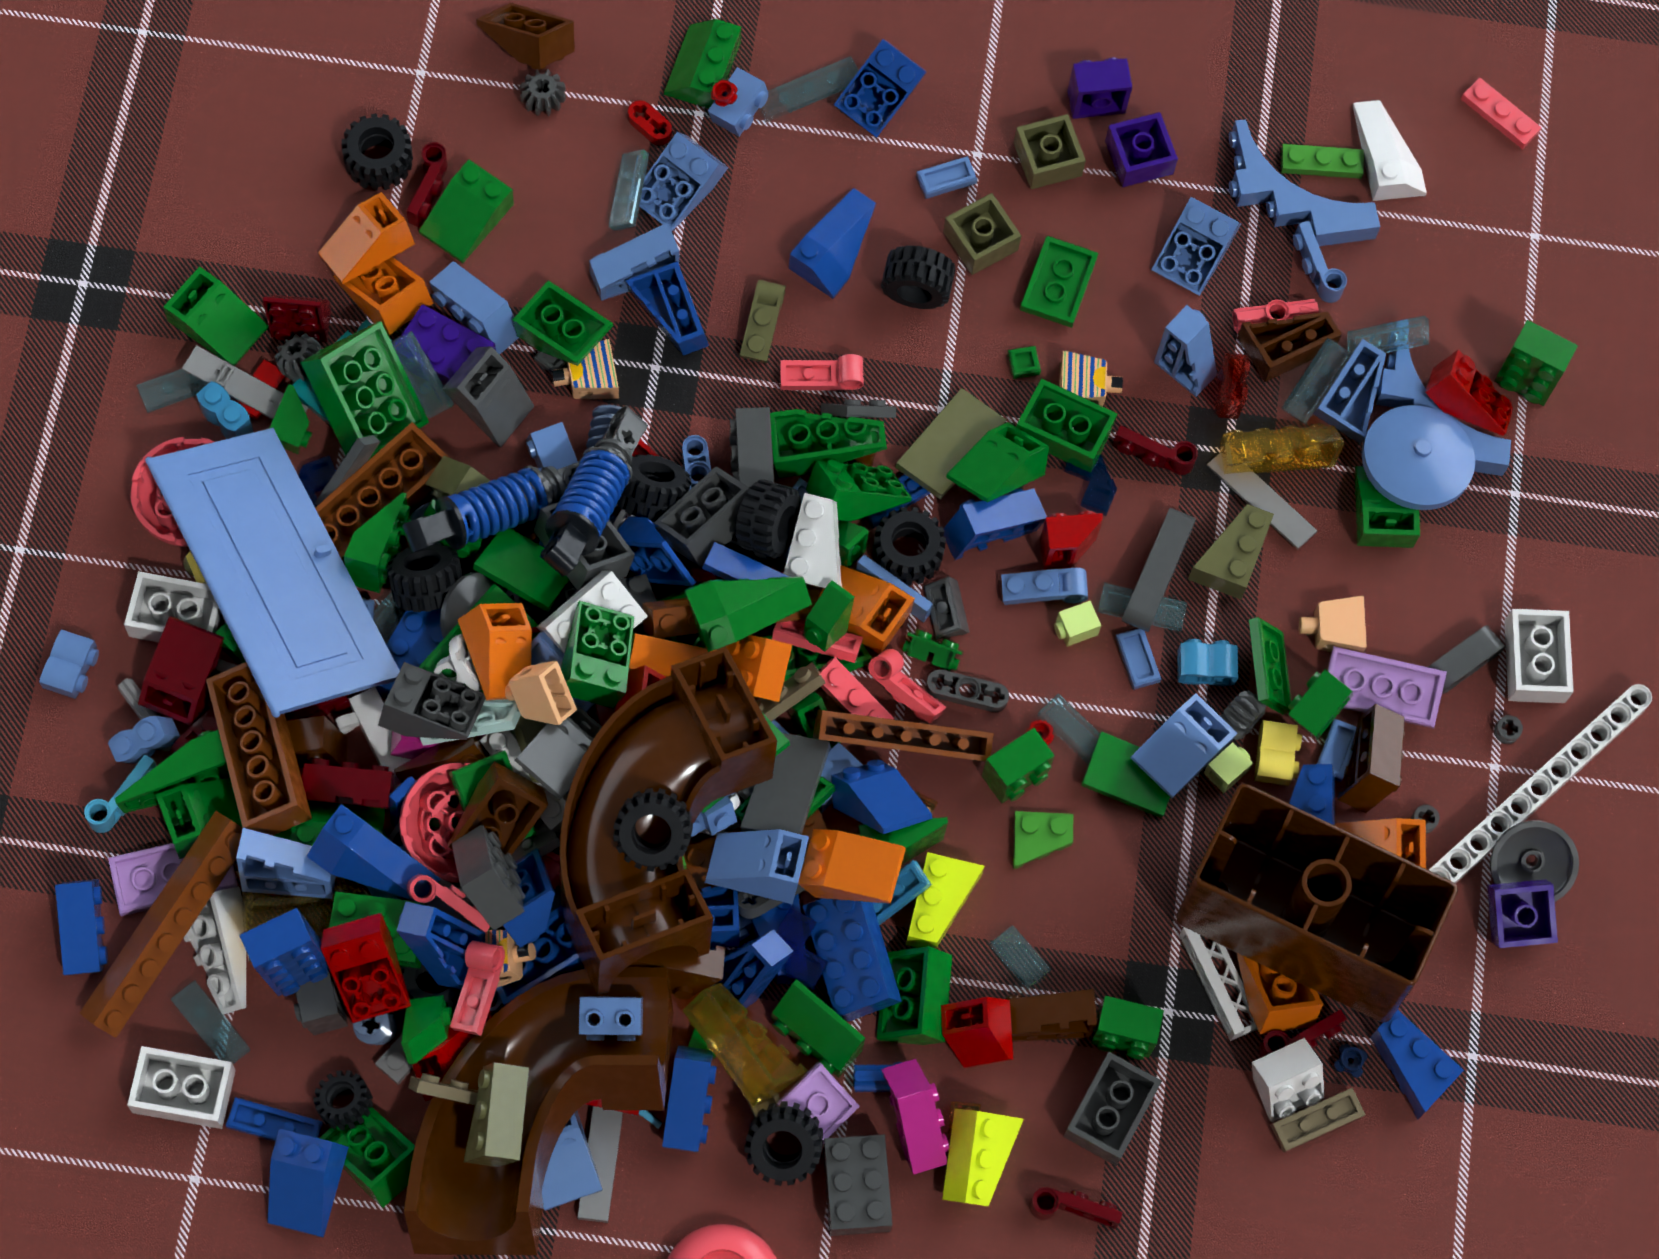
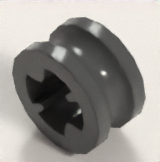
[1494,715,1523,744]
[1411,805,1440,834]

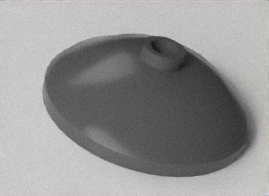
[440,572,506,639]
[1490,820,1579,902]

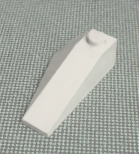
[1353,100,1427,201]

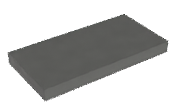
[740,732,830,835]

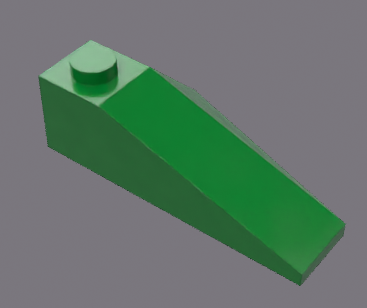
[684,576,812,652]

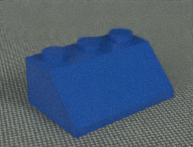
[503,848,555,948]

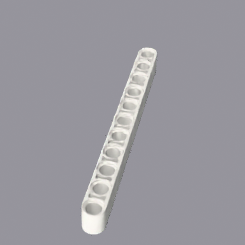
[1429,684,1652,884]

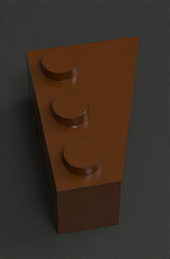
[287,716,347,768]
[1006,989,1097,1042]

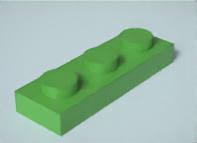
[1281,144,1364,179]

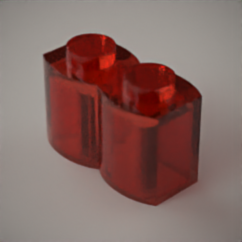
[1215,353,1250,419]

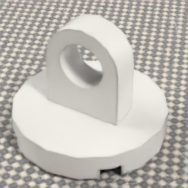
[434,634,482,691]

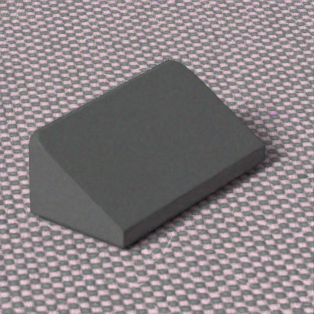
[924,576,970,639]

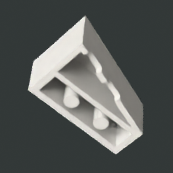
[783,493,842,588]

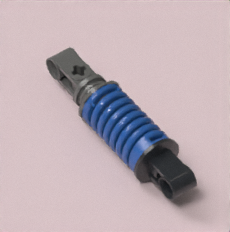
[540,405,648,577]
[401,461,580,553]

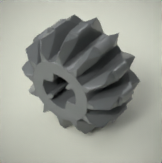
[520,69,566,116]
[274,333,321,382]
[1220,690,1266,740]

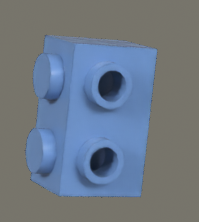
[579,996,643,1041]

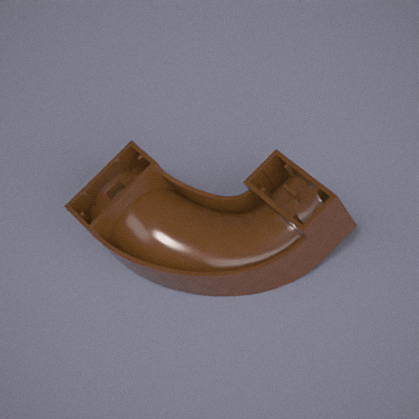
[559,646,777,995]
[404,967,674,1255]

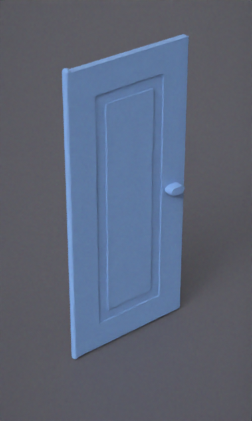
[145,428,400,718]

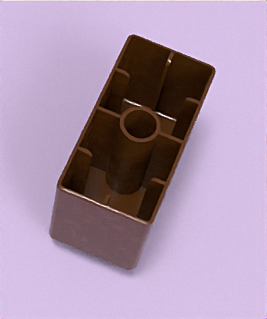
[1176,784,1458,1022]

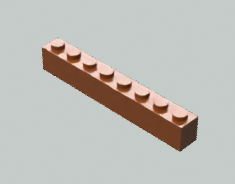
[79,811,243,1038]

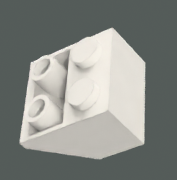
[1252,1038,1324,1122]

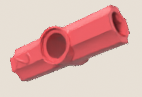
[1232,299,1319,334]

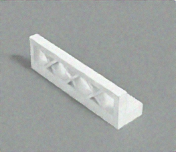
[1179,927,1258,1041]

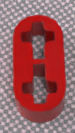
[628,100,672,146]

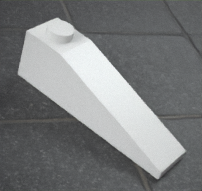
[184,887,247,1015]

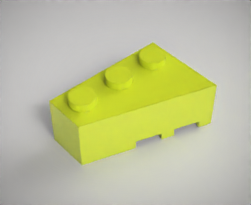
[906,852,985,949]
[942,1109,1024,1206]

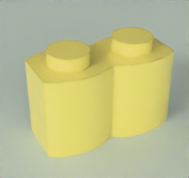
[1254,720,1302,786]

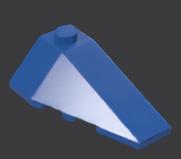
[789,188,876,299]
[307,804,441,902]

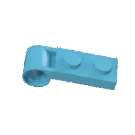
[84,755,157,833]

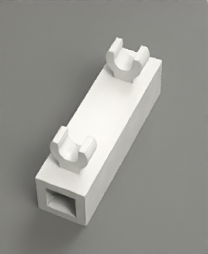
[335,687,411,791]

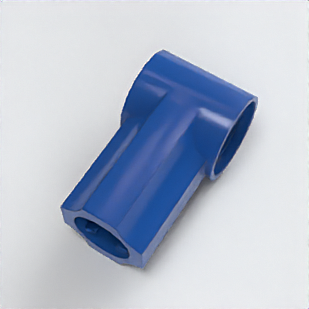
[853,1062,903,1092]

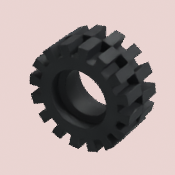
[313,1070,373,1130]

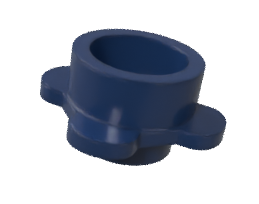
[1334,1044,1368,1078]

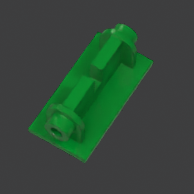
[902,629,964,671]

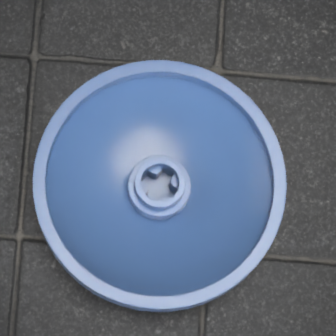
[1362,405,1475,510]

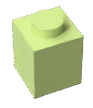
[1054,601,1102,647]
[1204,742,1253,793]

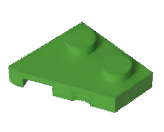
[1013,811,1073,869]

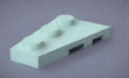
[420,699,521,746]

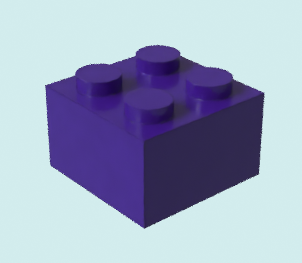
[1067,57,1132,119]
[1105,112,1178,187]
[1487,879,1558,948]

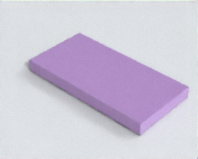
[1328,646,1447,729]
[108,843,238,916]

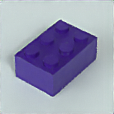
[394,304,496,388]

